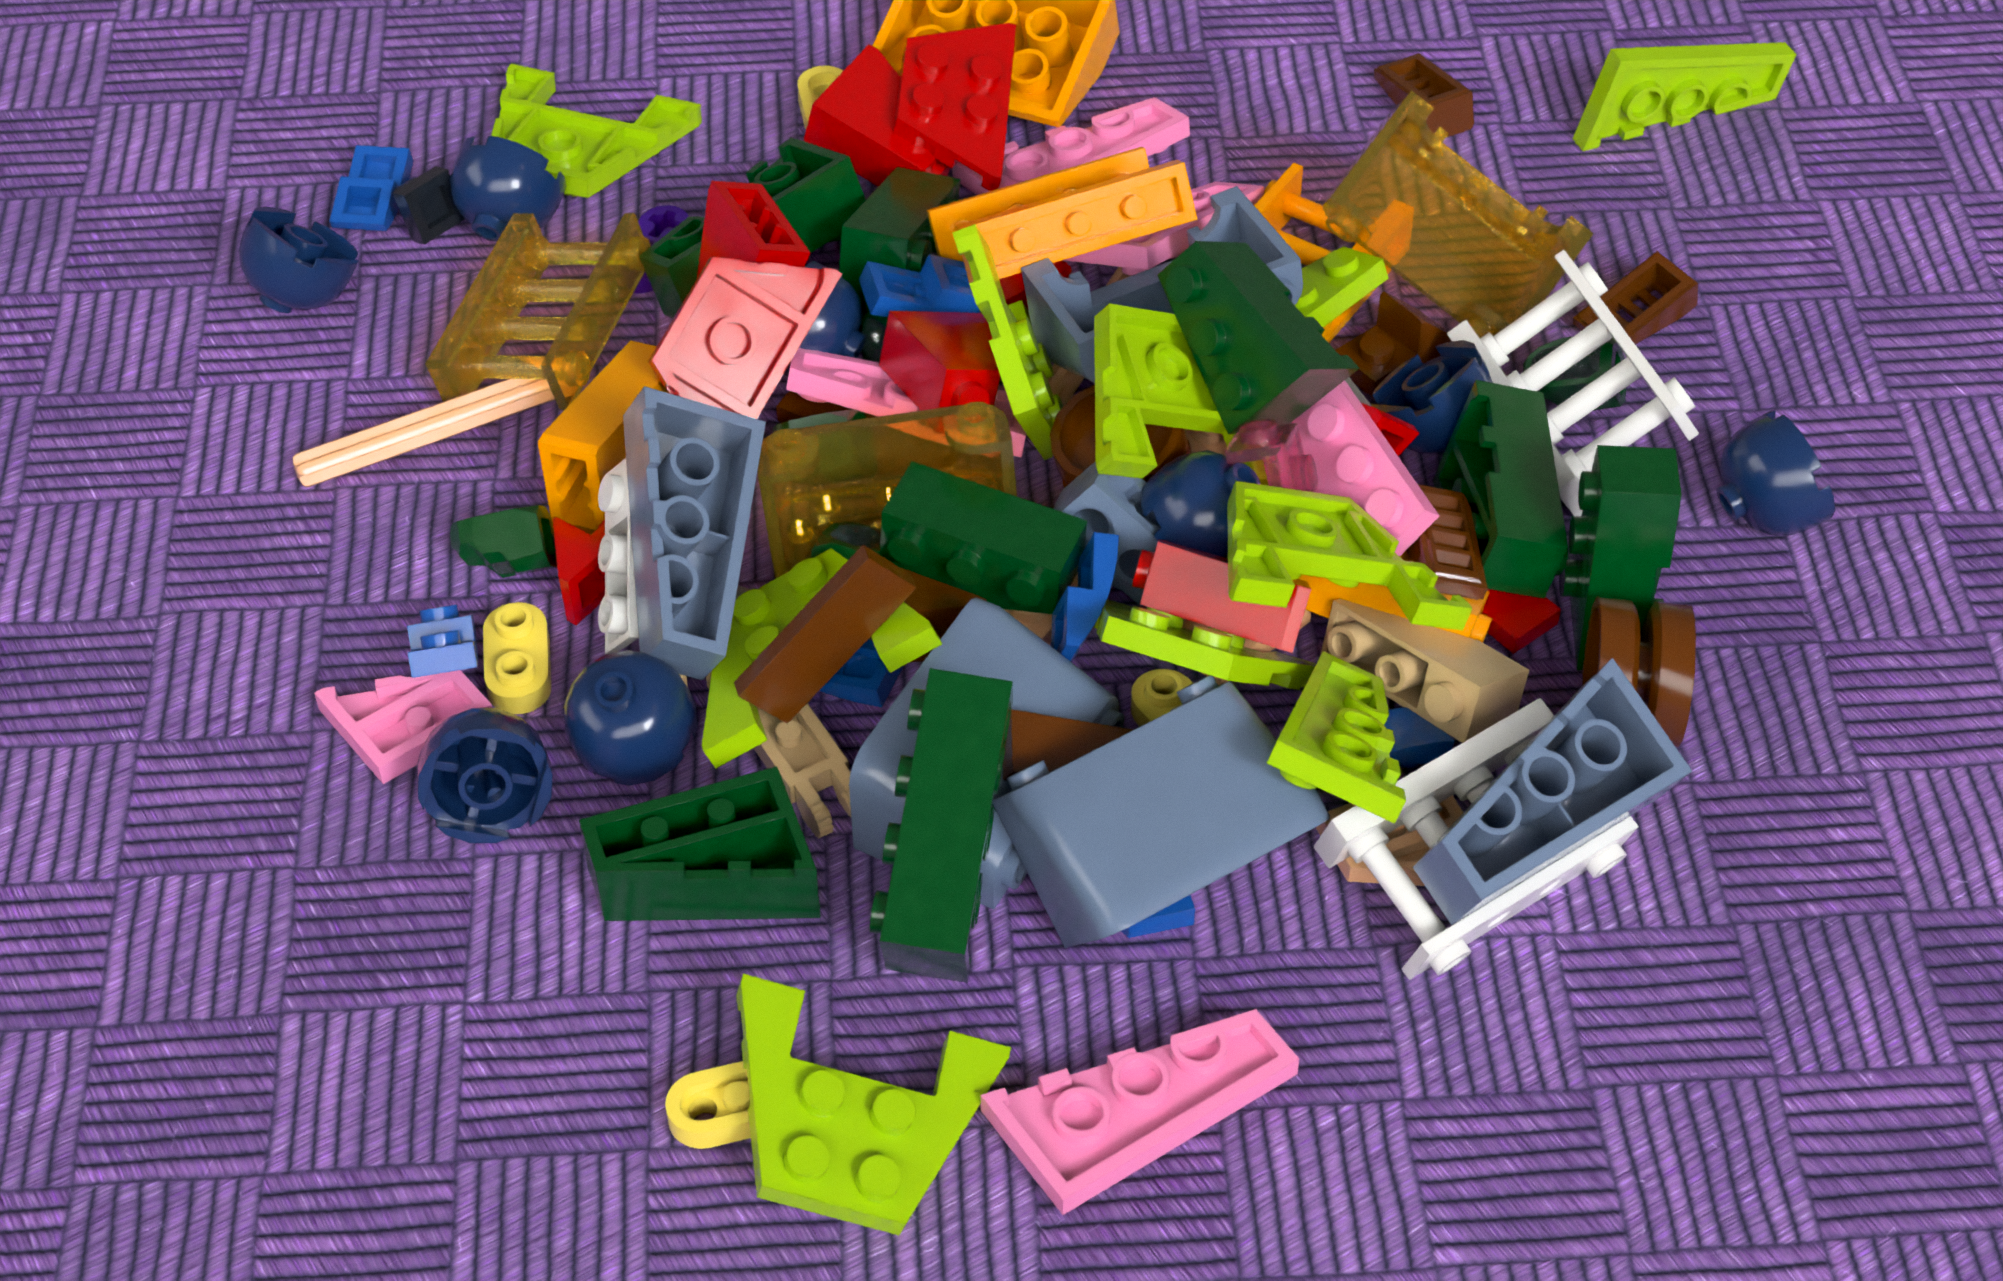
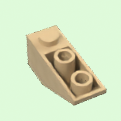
[1320,598,1529,743]

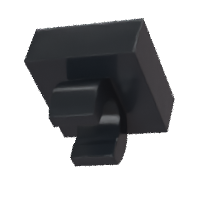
[392,166,465,245]

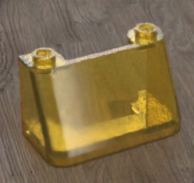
[1323,90,1594,338]
[757,402,1017,579]

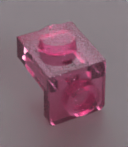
[1225,419,1318,492]

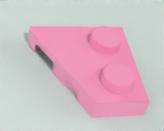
[314,670,492,784]

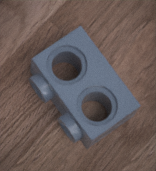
[1053,461,1161,605]

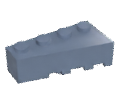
[623,386,766,680]
[1413,658,1692,925]

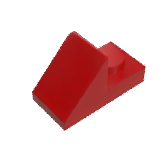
[553,517,605,626]

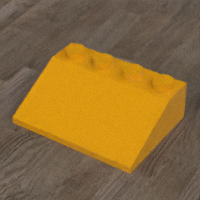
[872,0,1120,128]

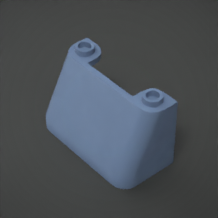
[1021,186,1303,382]
[849,597,1124,910]
[992,675,1330,948]

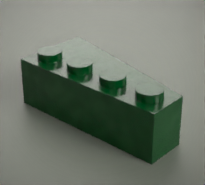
[639,137,866,318]
[869,668,1013,983]

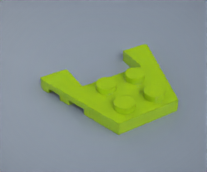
[491,64,702,198]
[952,224,1064,460]
[1094,303,1297,489]
[1227,481,1472,630]
[702,548,942,768]
[1093,599,1317,690]
[736,974,1011,1236]

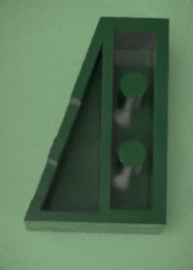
[839,167,960,332]
[1157,241,1360,435]
[1432,380,1568,599]
[1559,445,1682,670]
[880,461,1088,614]
[579,766,821,921]

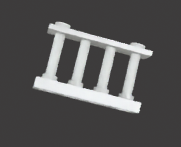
[1447,249,1699,516]
[1313,698,1639,980]

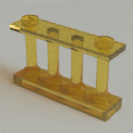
[425,213,651,410]

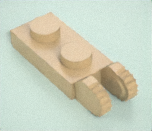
[754,703,851,839]

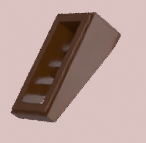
[1374,53,1474,142]
[1573,251,1698,352]
[1407,484,1488,600]

